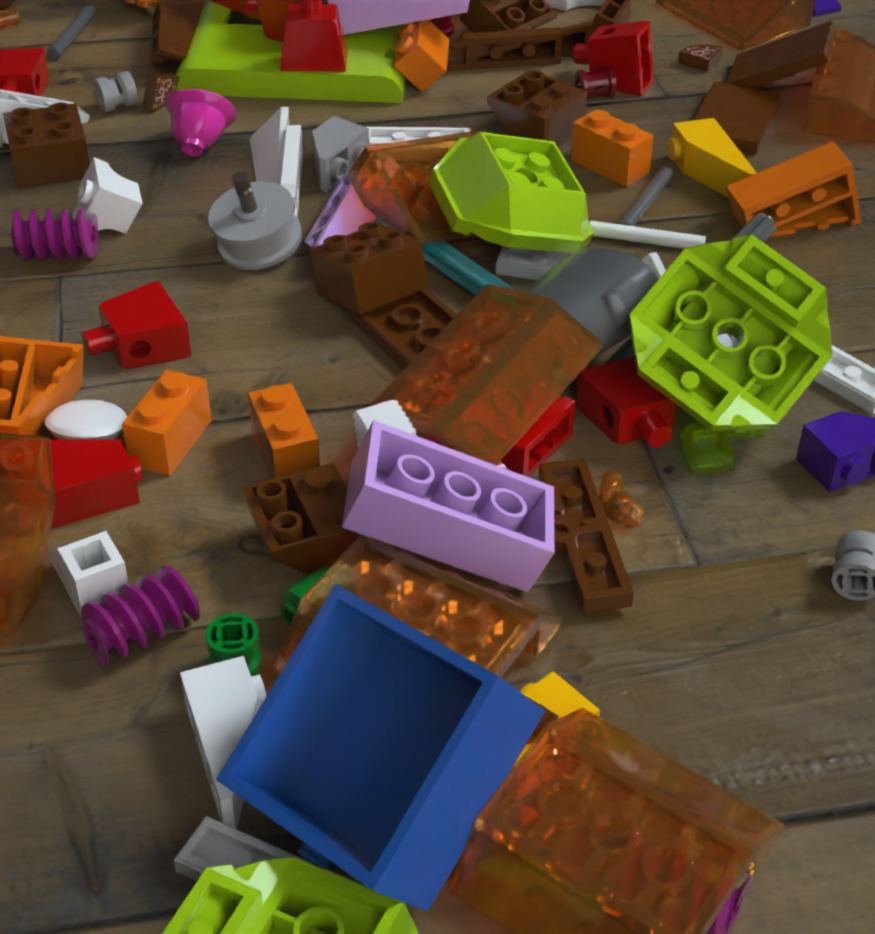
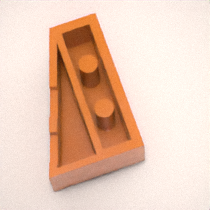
[726,141,862,237]
[0,336,84,467]

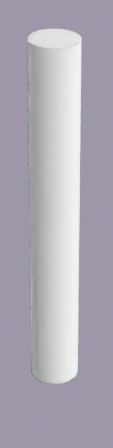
[590,221,706,249]

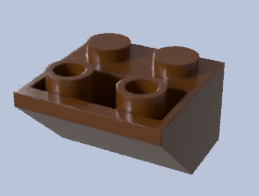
[460,0,558,33]
[487,70,587,147]
[241,463,368,575]

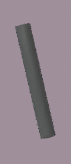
[47,5,96,60]
[618,166,673,226]

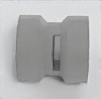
[92,71,138,113]
[831,530,875,601]

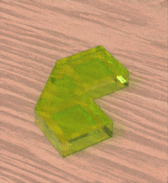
[678,420,766,475]

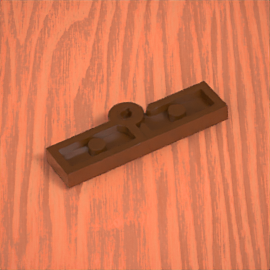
[539,458,634,613]

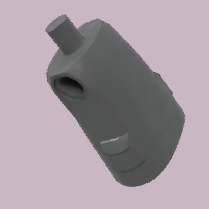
[481,248,659,393]

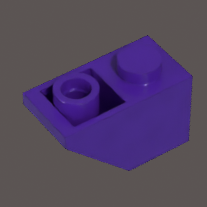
[796,411,875,492]

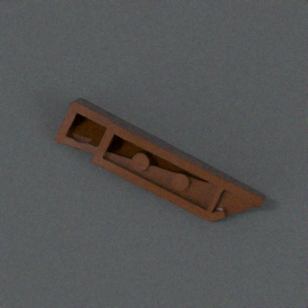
[151,0,206,68]
[447,22,592,71]

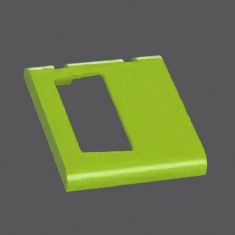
[176,0,407,103]

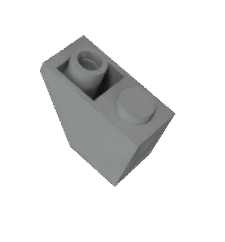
[312,116,371,192]

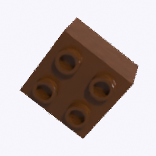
[3,102,90,189]
[309,222,429,315]

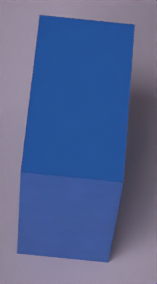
[216,584,545,912]

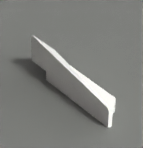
[249,107,303,218]

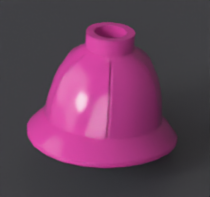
[165,89,236,157]

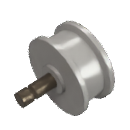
[208,172,302,270]

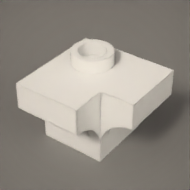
[72,158,143,234]

